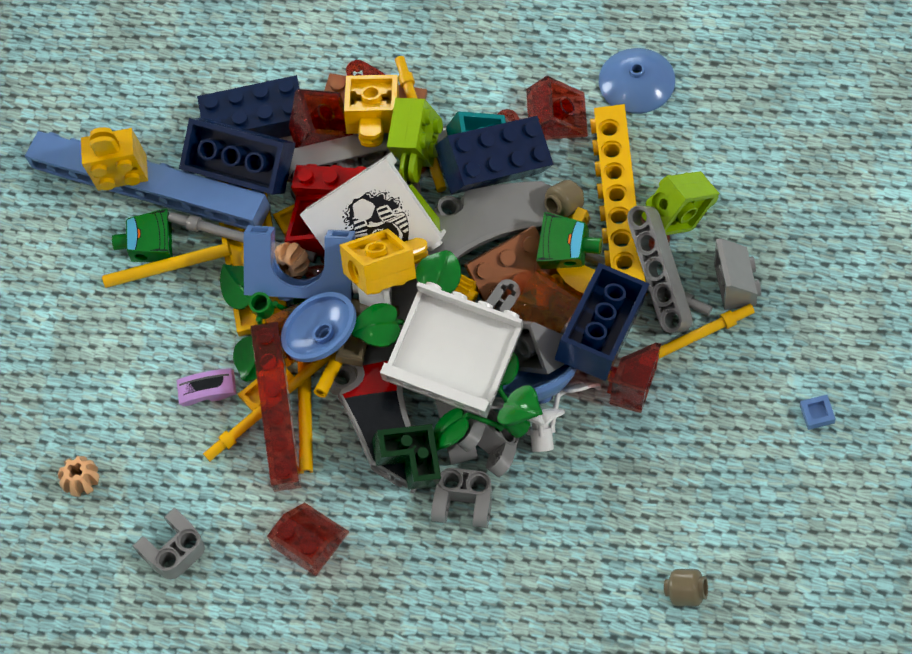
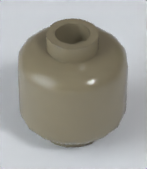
[544,180,584,217]
[664,569,708,607]

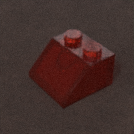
[526,76,588,140]
[289,89,353,148]
[607,343,661,413]
[267,502,349,576]

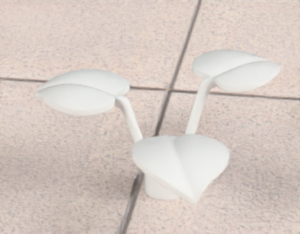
[491,381,601,452]

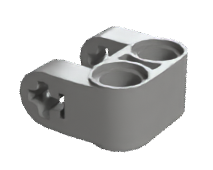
[456,408,519,477]
[431,468,492,528]
[132,508,205,579]

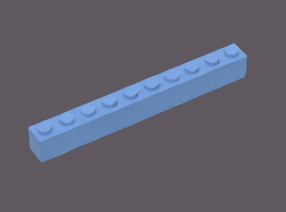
[25,131,271,230]

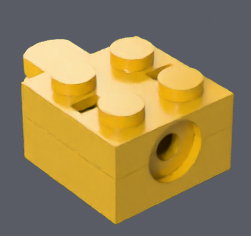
[344,75,399,148]
[81,127,148,191]
[339,229,429,295]

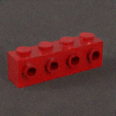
[291,164,366,197]

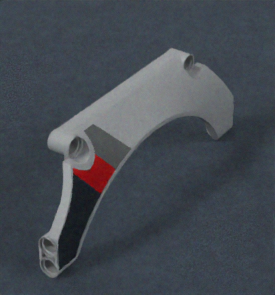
[329,181,584,493]

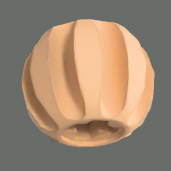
[275,242,310,279]
[58,455,100,497]

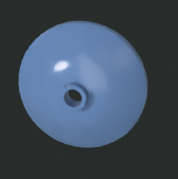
[599,48,675,114]
[281,292,356,362]
[499,364,577,404]

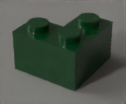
[372,424,441,490]

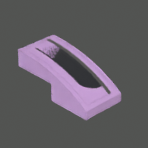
[177,368,236,407]

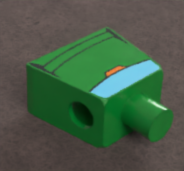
[112,208,173,263]
[536,212,602,269]

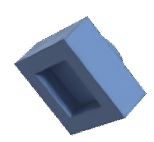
[800,395,836,430]

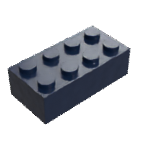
[197,75,309,138]
[435,116,554,195]
[179,118,296,195]
[554,263,650,381]

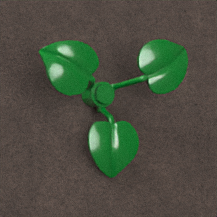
[352,250,461,347]
[220,264,305,382]
[434,352,543,451]

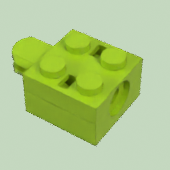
[387,98,443,183]
[641,171,720,235]

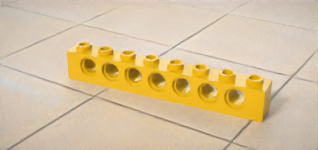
[590,104,647,296]

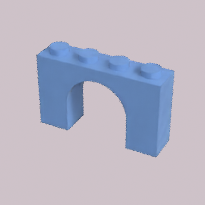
[244,225,355,301]

